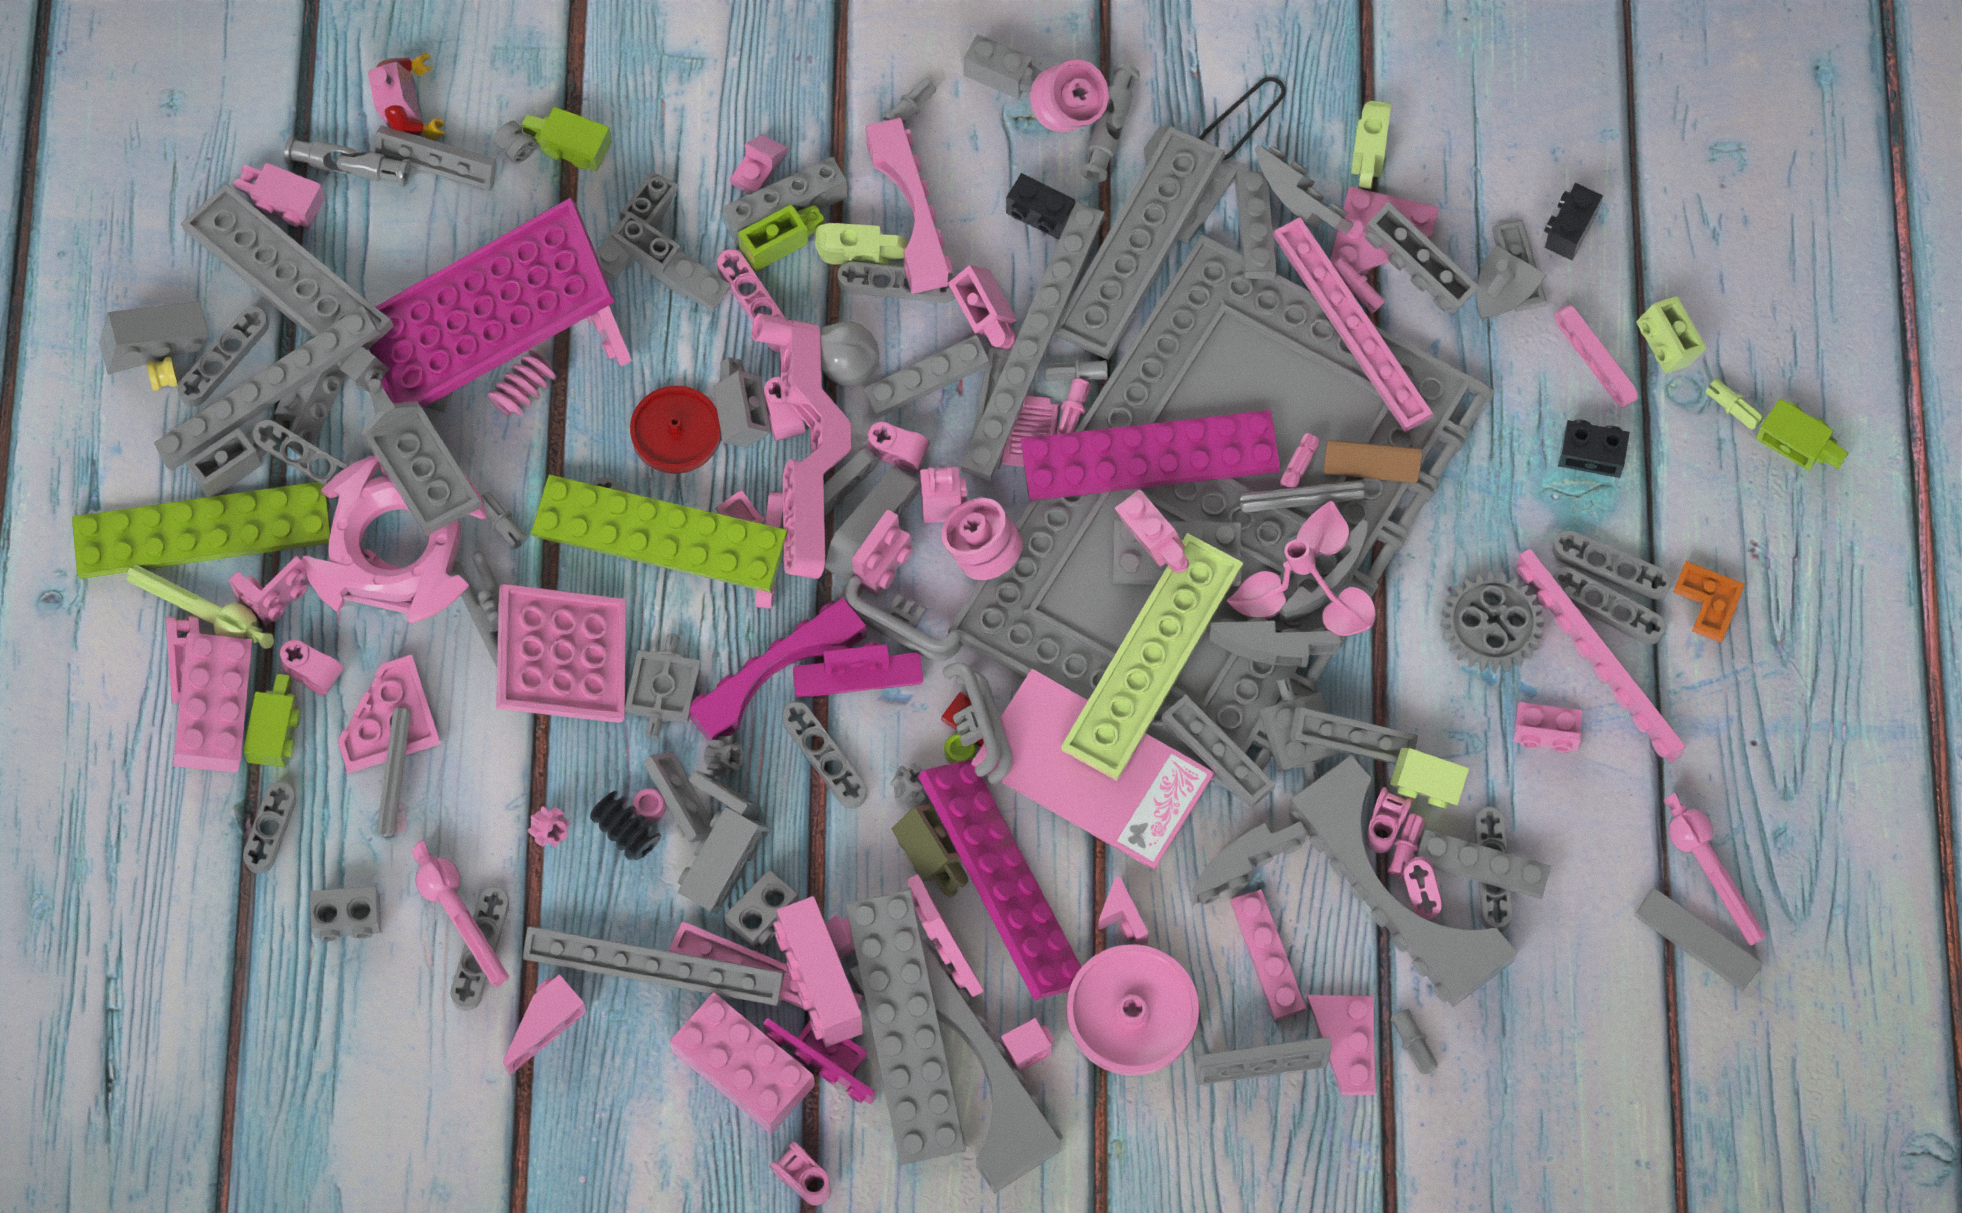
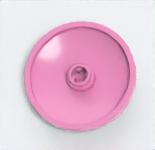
[1066,945,1199,1076]

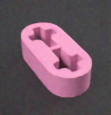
[1404,857,1443,920]

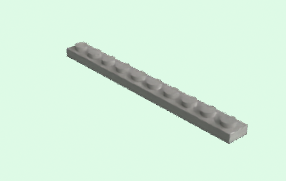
[961,202,1104,481]

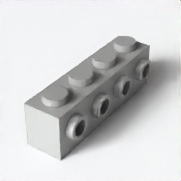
[1363,201,1480,315]

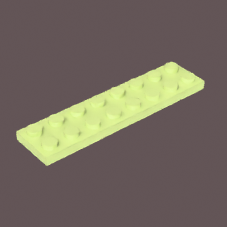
[1061,533,1243,781]

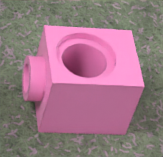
[1001,1018,1054,1071]

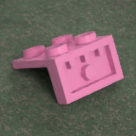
[229,556,310,627]

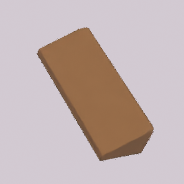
[1324,440,1422,483]

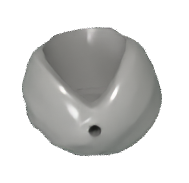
[820,321,880,387]

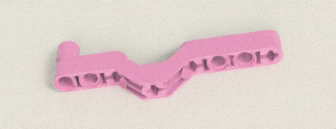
[752,313,851,579]

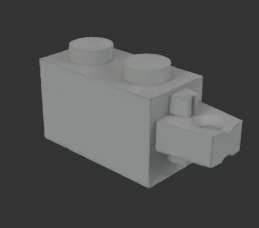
[964,34,1043,99]
[713,357,771,448]
[186,427,276,498]

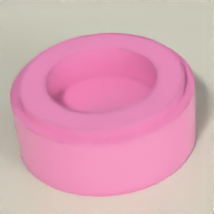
[633,788,666,823]

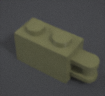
[891,803,969,897]

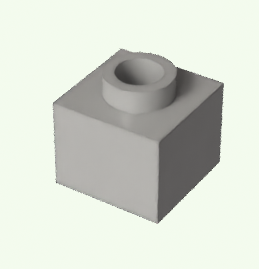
[339,346,390,393]

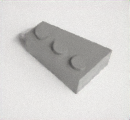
[99,301,209,375]
[677,806,772,912]

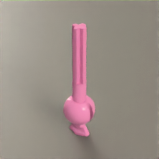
[1663,792,1766,946]
[411,840,509,987]

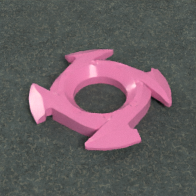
[302,455,487,624]

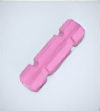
[1280,433,1320,489]

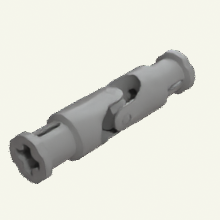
[1081,63,1140,182]
[284,135,410,186]

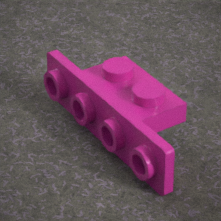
[793,642,923,698]
[763,1018,875,1105]

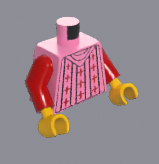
[368,53,445,141]

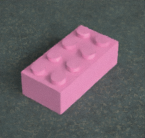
[172,632,252,773]
[773,896,863,1048]
[670,992,815,1135]

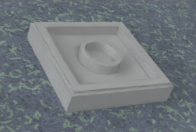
[688,770,762,819]

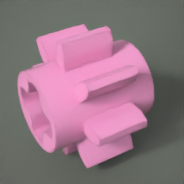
[528,806,570,848]

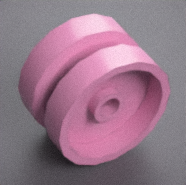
[1030,59,1109,133]
[942,498,1023,580]

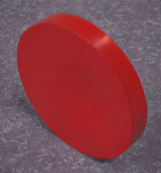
[630,386,721,474]

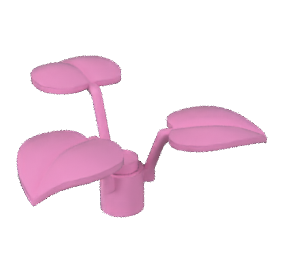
[1227,501,1376,636]

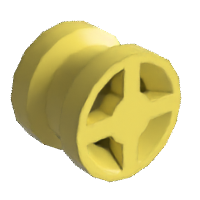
[146,356,179,392]

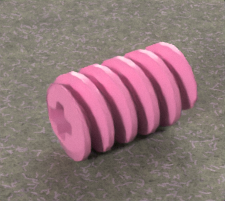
[488,349,556,416]

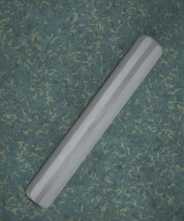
[1239,481,1365,512]
[377,708,411,836]

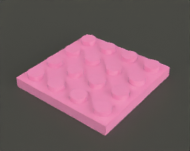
[496,584,626,723]

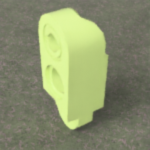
[1351,101,1391,189]
[815,223,909,265]

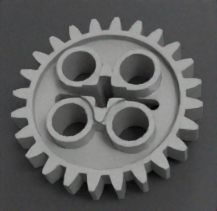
[1440,572,1545,674]

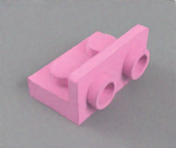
[1513,702,1582,753]

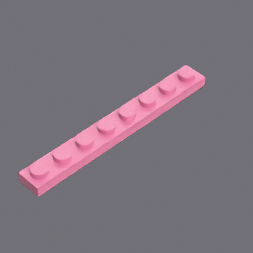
[1273,217,1433,432]
[1516,548,1686,764]

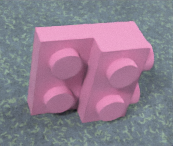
[852,509,913,596]

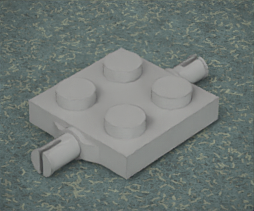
[624,633,701,740]
[1260,677,1340,785]

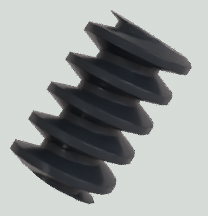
[590,791,662,860]

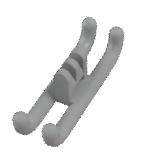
[451,551,499,667]
[845,575,961,661]
[943,663,1013,784]

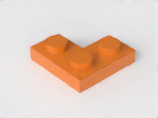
[1673,561,1745,643]

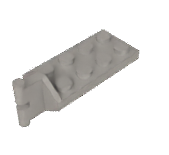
[361,379,482,536]

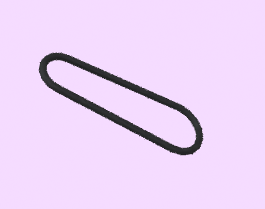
[1199,77,1286,161]

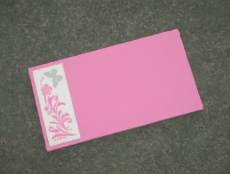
[971,669,1215,871]

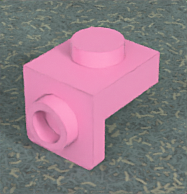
[715,490,766,524]

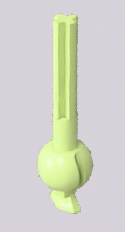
[126,564,274,649]

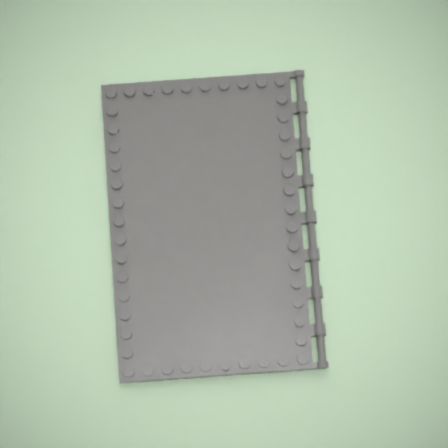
[948,234,1495,800]

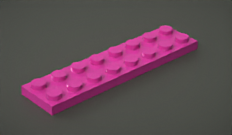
[1021,410,1280,501]
[918,759,1081,1001]

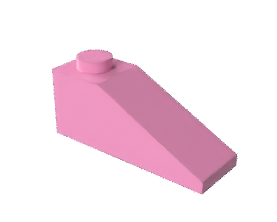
[503,974,587,1075]

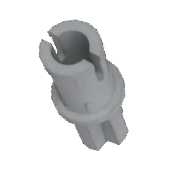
[883,79,936,125]
[1045,359,1107,382]
[480,492,528,550]
[1390,1009,1438,1074]

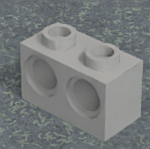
[724,870,799,951]
[310,886,381,942]

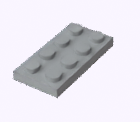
[1113,520,1241,586]

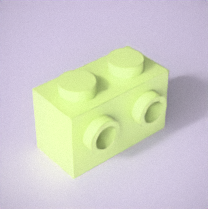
[1636,296,1707,374]
[1389,748,1469,809]

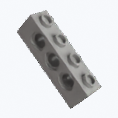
[722,157,848,248]

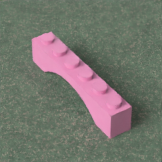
[865,118,952,294]

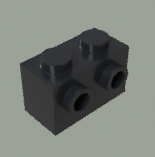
[1006,173,1075,240]
[1544,182,1603,261]
[1558,419,1630,478]

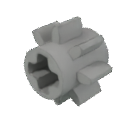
[704,736,744,777]
[890,763,928,806]

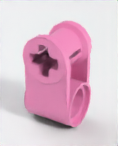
[764,377,806,441]
[867,422,930,472]
[280,640,344,696]
[1366,787,1413,853]
[769,1142,831,1206]

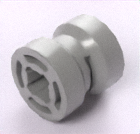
[493,120,536,164]

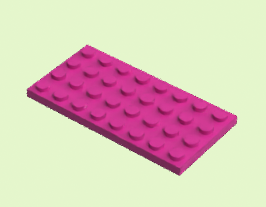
[369,198,616,408]

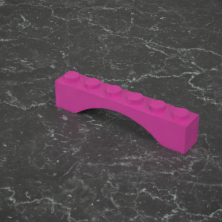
[689,597,867,742]

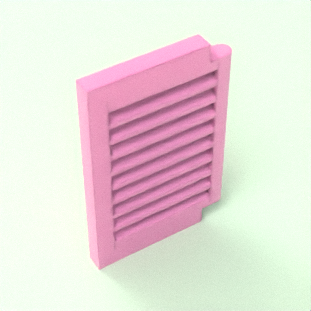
[1002,396,1059,467]

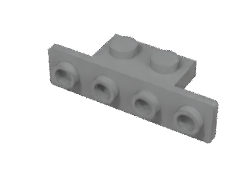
[274,361,346,457]

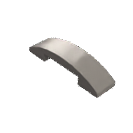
[1279,519,1368,624]

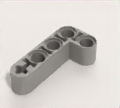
[825,466,921,582]

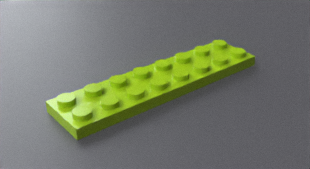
[531,474,788,593]
[72,482,331,579]

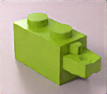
[522,107,612,171]
[738,204,825,272]
[1756,398,1849,472]
[243,674,301,768]

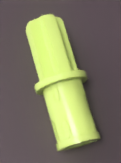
[1705,378,1763,430]

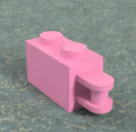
[233,163,325,229]
[948,265,1017,350]
[920,466,967,523]
[1115,489,1189,573]

